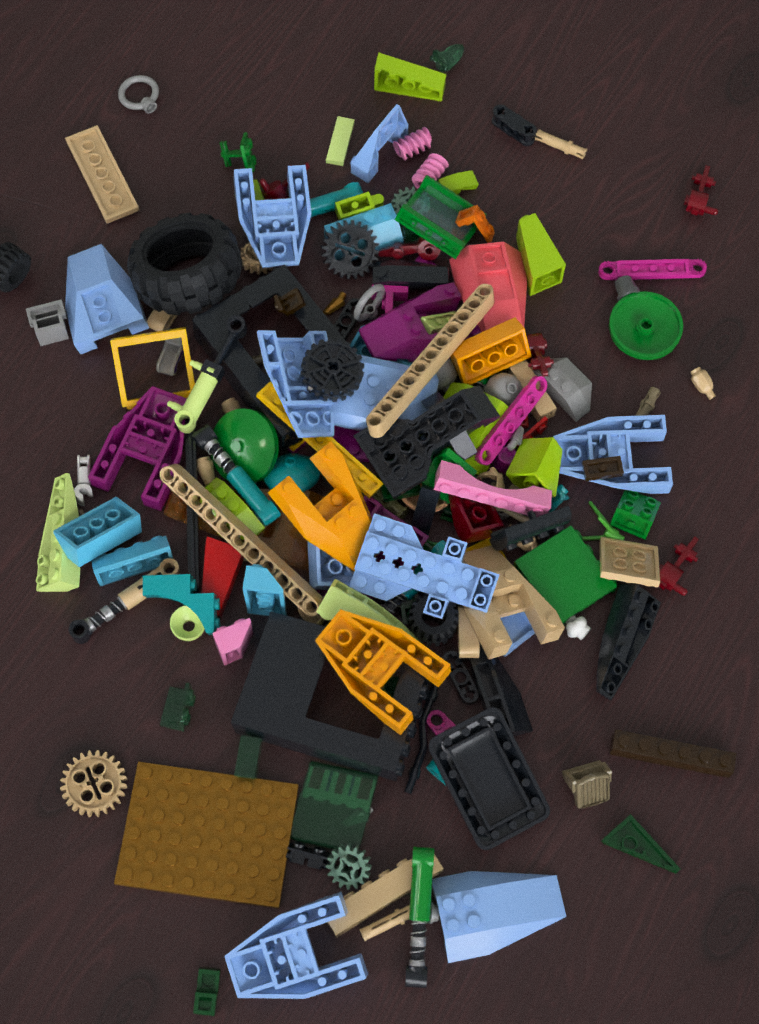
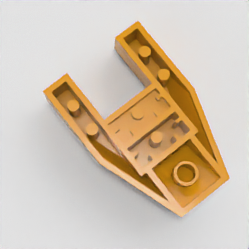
[268,441,378,571]
[315,609,451,735]

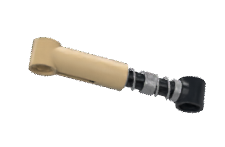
[69,558,181,644]

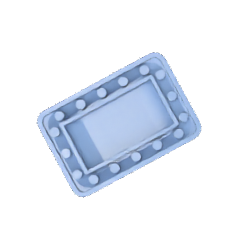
[333,354,439,441]

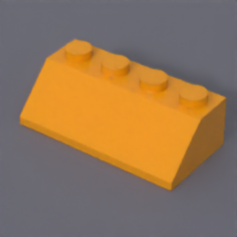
[451,317,532,385]

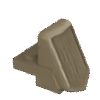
[562,760,612,809]

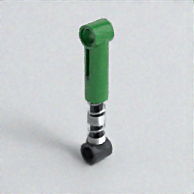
[405,847,434,988]

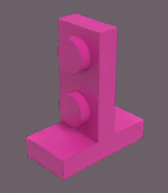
[371,285,408,316]

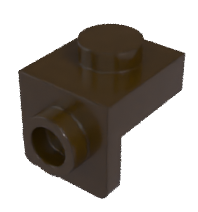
[273,288,306,316]

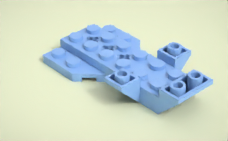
[349,513,500,619]

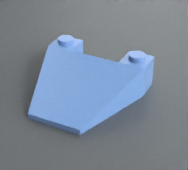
[350,104,408,183]

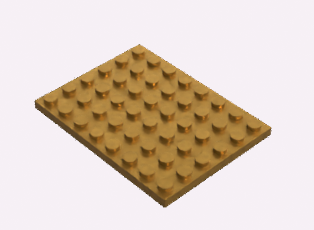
[114,762,299,909]

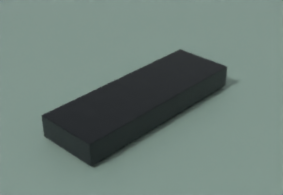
[411,484,441,536]

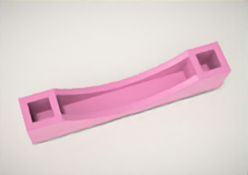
[434,460,552,517]

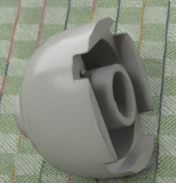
[436,359,457,393]
[484,373,522,407]

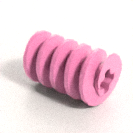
[393,127,432,161]
[412,153,449,189]

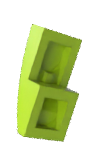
[437,171,479,195]

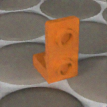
[455,205,495,243]

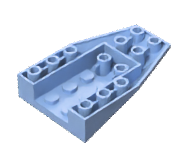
[65,244,149,354]

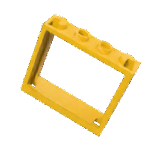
[110,327,195,409]

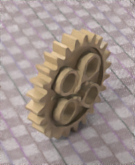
[60,750,127,817]

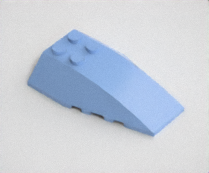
[257,330,334,438]
[432,871,566,963]

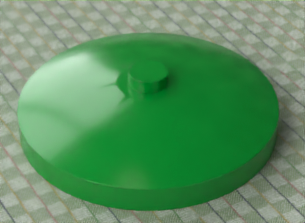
[609,291,683,360]
[211,408,279,483]

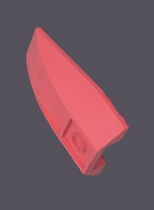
[449,241,527,332]

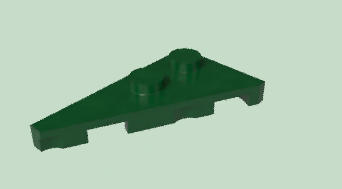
[601,814,680,874]

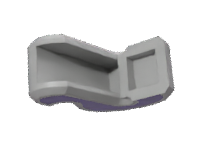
[156,328,184,376]

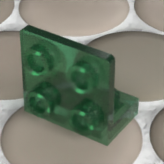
[160,682,196,731]

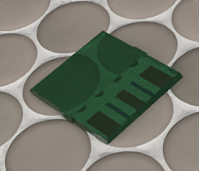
[290,761,378,850]

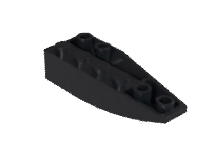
[596,584,661,700]
[467,641,533,737]

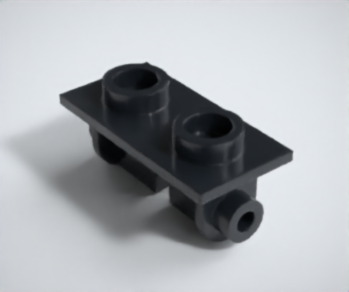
[286,841,330,870]

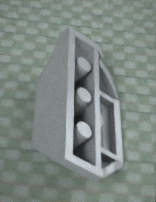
[533,357,592,422]

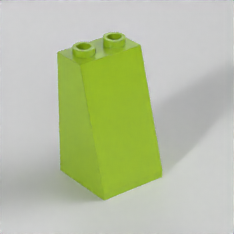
[516,213,566,296]

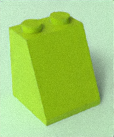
[506,437,563,497]

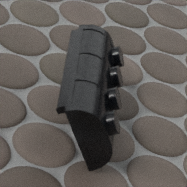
[489,506,571,552]

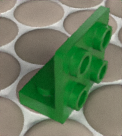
[422,448,477,504]
[610,490,661,540]

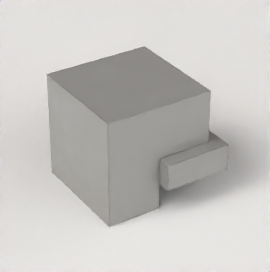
[26,299,69,346]

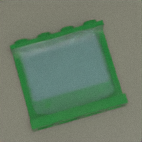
[395,175,486,260]

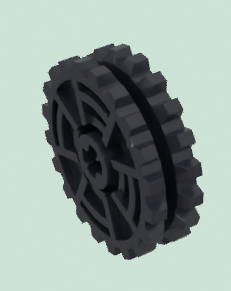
[300,338,364,402]

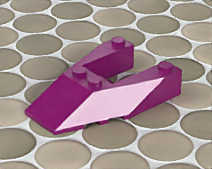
[359,282,482,362]
[88,386,187,511]

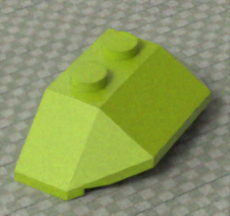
[199,477,265,540]

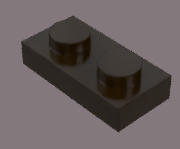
[582,456,624,481]

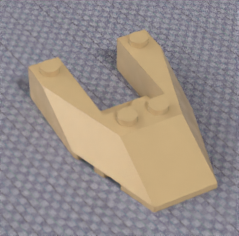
[462,546,565,660]

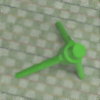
[582,501,625,541]

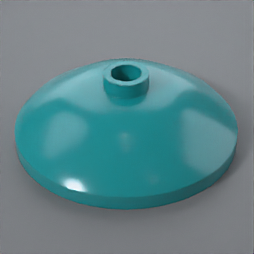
[264,453,321,492]

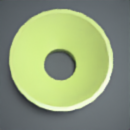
[170,606,205,641]

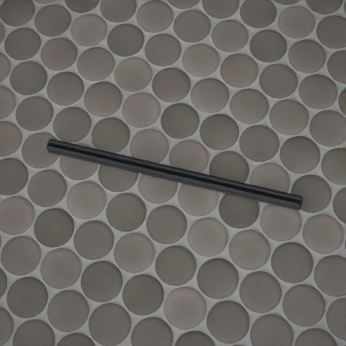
[185,397,200,594]

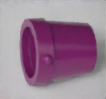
[494,446,516,475]

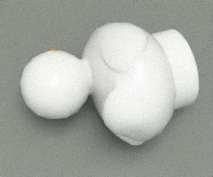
[565,615,591,640]

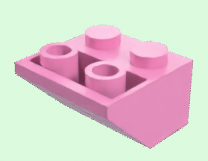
[212,618,253,666]

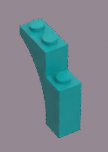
[143,574,220,635]

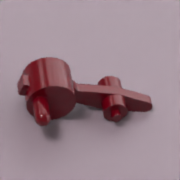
[259,162,310,200]
[684,165,718,216]
[378,237,440,261]
[526,332,554,377]
[659,536,699,596]

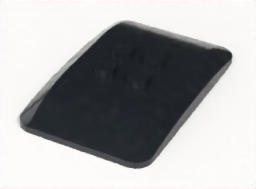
[428,708,550,850]

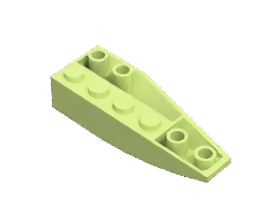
[36,473,80,592]
[316,579,421,643]

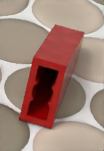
[202,536,244,618]

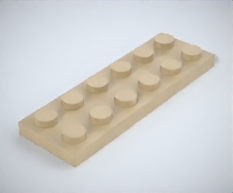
[65,125,139,224]

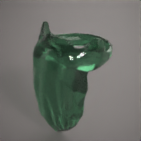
[429,44,464,72]

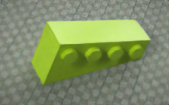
[374,52,446,101]

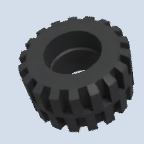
[0,242,31,293]
[408,593,459,646]

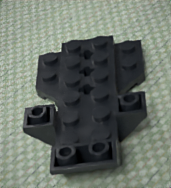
[354,386,500,499]

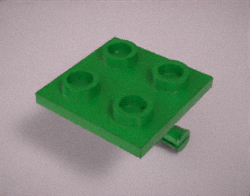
[220,132,257,174]

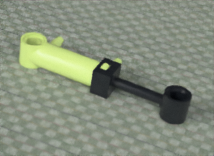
[167,315,247,433]

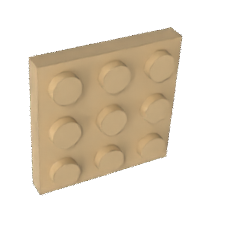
[599,537,660,587]

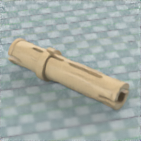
[535,129,587,160]
[359,905,410,941]

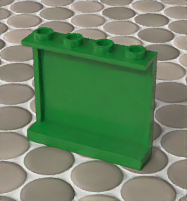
[513,525,617,625]

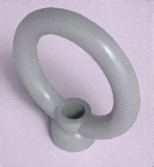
[118,75,159,114]
[353,284,385,322]

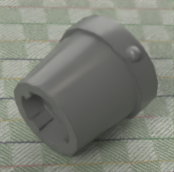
[615,275,641,301]

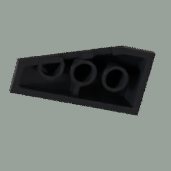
[373,258,449,290]

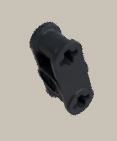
[492,104,537,146]

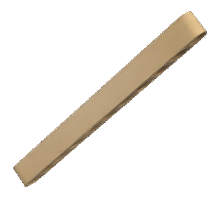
[366,284,494,438]
[160,464,323,616]

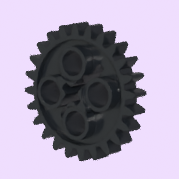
[320,220,380,279]

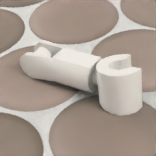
[74,455,93,506]

